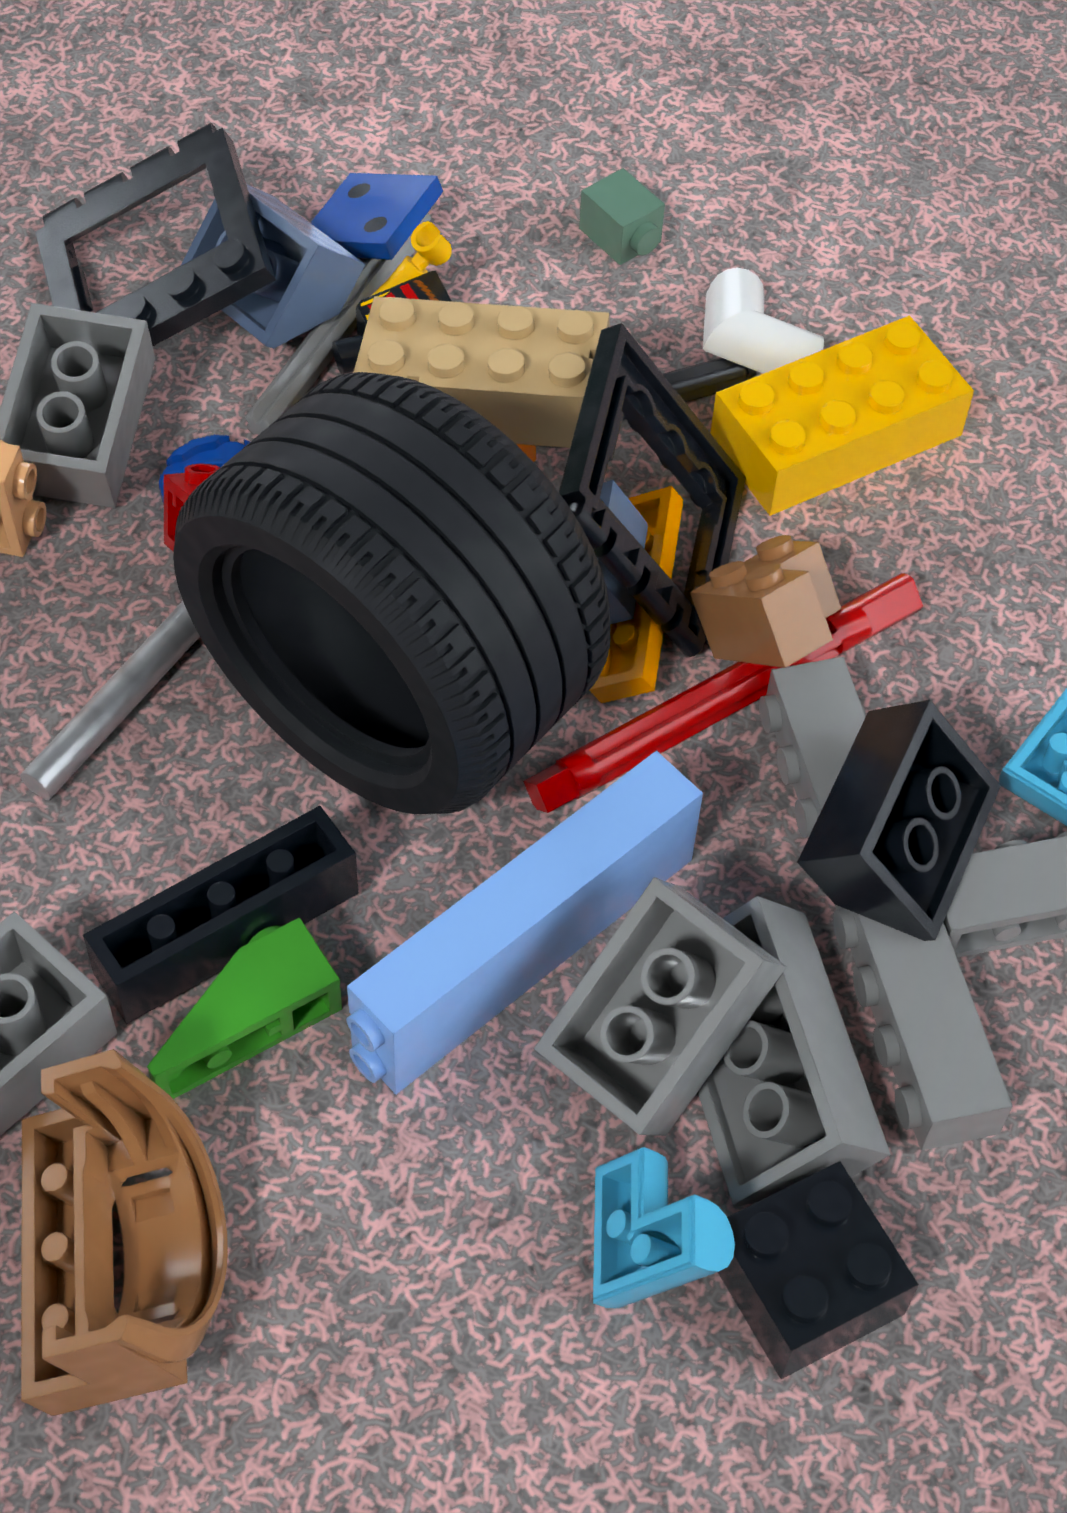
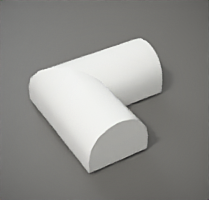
[703,268,824,374]

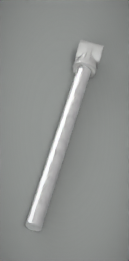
[20,601,200,800]

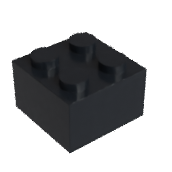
[718,1161,919,1379]

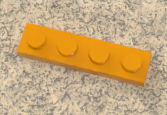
[589,486,683,703]

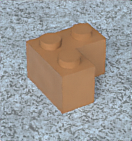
[690,535,842,668]

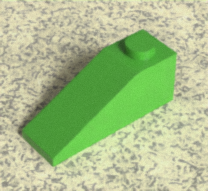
[147,917,342,1099]

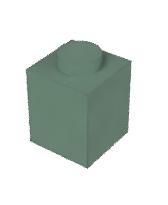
[579,168,665,265]

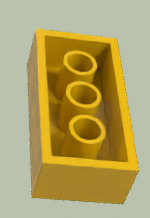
[710,315,974,516]

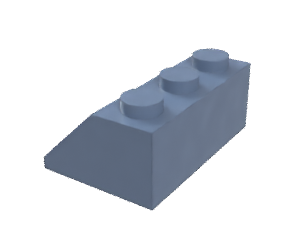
[181,184,366,349]

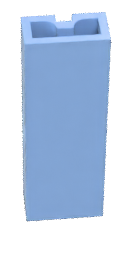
[346,751,703,1095]

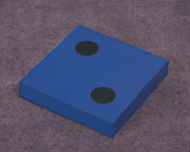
[311,173,443,260]

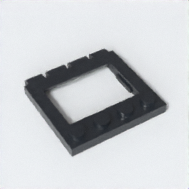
[35,122,276,346]
[559,323,746,657]

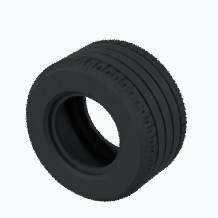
[173,372,610,814]

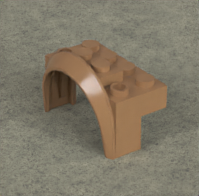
[21,1049,228,1416]

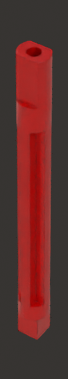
[523,573,923,813]

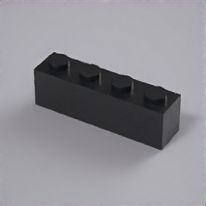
[83,806,358,1024]

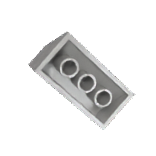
[698,896,891,1206]

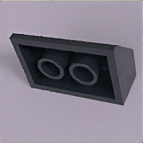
[797,700,1001,941]

